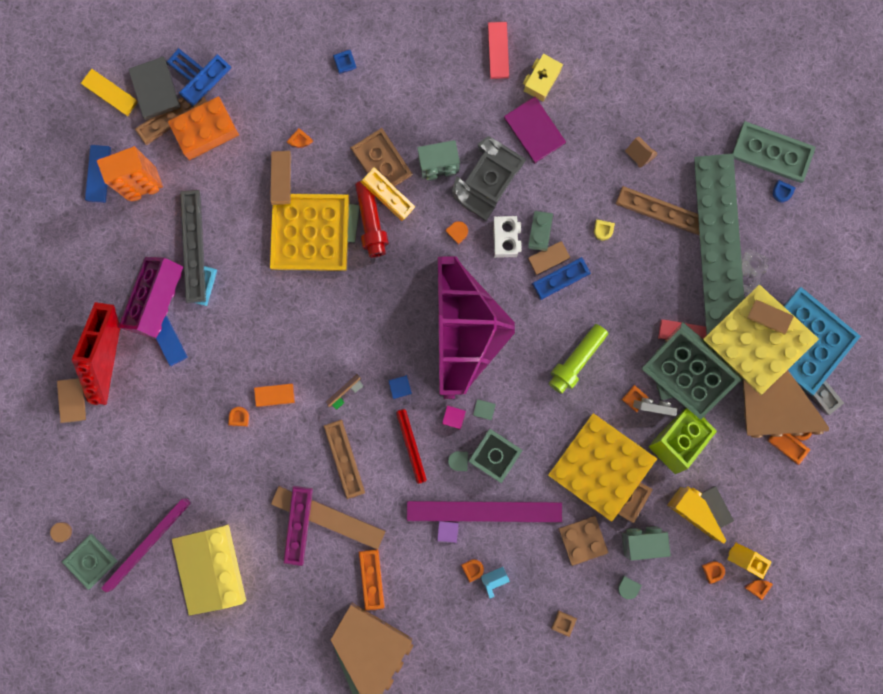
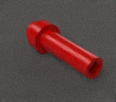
[355,181,389,258]

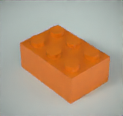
[168,96,239,160]

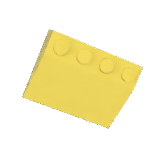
[172,524,246,616]

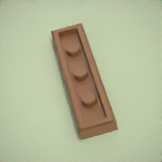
[135,97,207,145]
[324,420,365,499]

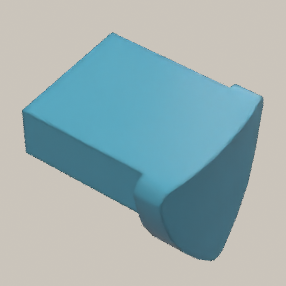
[481,567,510,599]

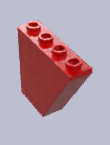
[72,302,120,405]

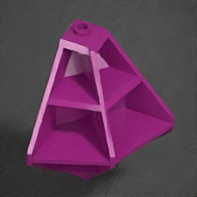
[438,256,515,399]

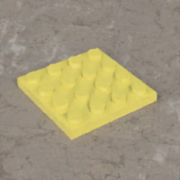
[703,285,819,395]

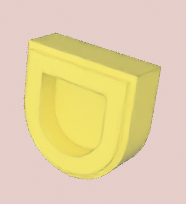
[594,219,615,241]

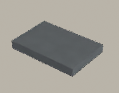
[129,56,181,120]

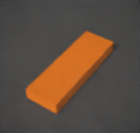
[359,549,385,611]

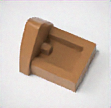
[625,136,657,168]

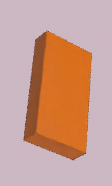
[254,384,295,407]
[767,433,810,465]

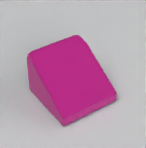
[442,405,466,429]

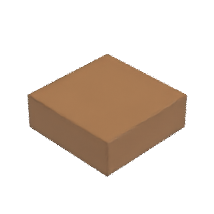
[551,610,577,637]

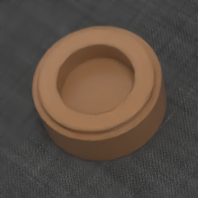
[50,522,72,542]

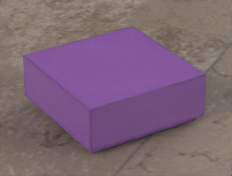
[437,521,458,543]

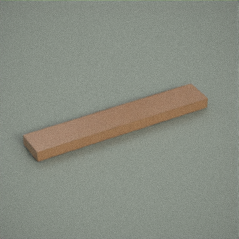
[616,186,699,235]
[271,486,386,550]

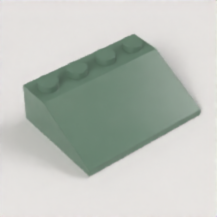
[642,322,742,419]

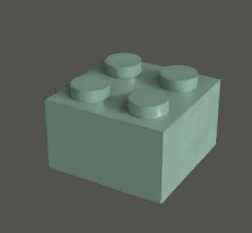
[417,140,460,180]
[468,429,523,483]
[621,526,671,560]

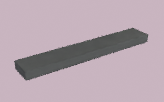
[180,190,206,303]

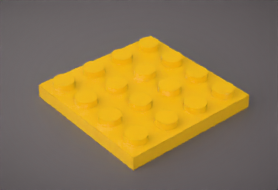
[270,194,349,271]
[548,413,657,522]

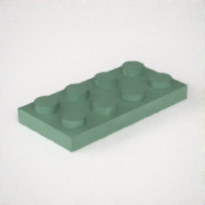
[732,121,816,183]

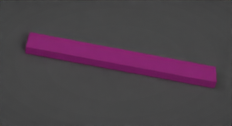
[407,501,562,522]

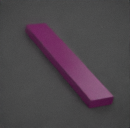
[101,498,191,593]

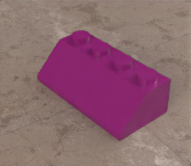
[118,257,183,338]

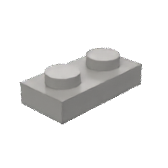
[812,380,844,415]
[633,397,677,416]

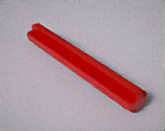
[396,409,427,484]

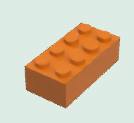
[97,146,163,201]

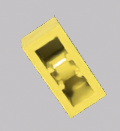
[523,54,563,102]

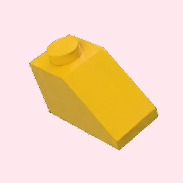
[727,543,771,579]

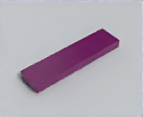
[283,486,313,566]

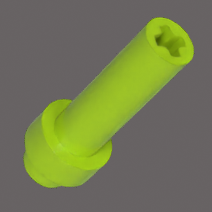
[548,324,609,394]

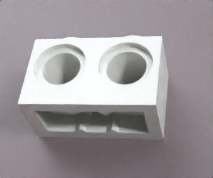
[493,216,521,258]

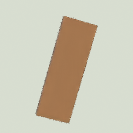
[271,151,291,205]

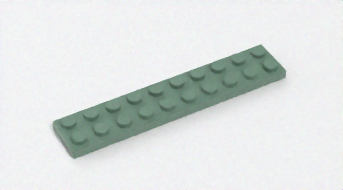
[694,154,744,336]

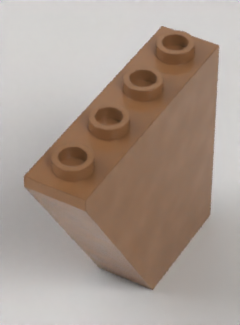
[742,370,829,438]
[331,603,414,694]

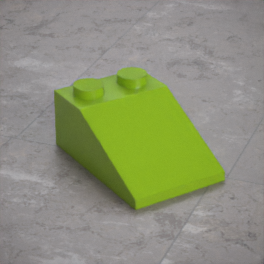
[648,407,717,475]

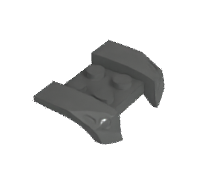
[452,136,526,221]

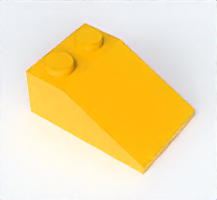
[667,486,726,544]

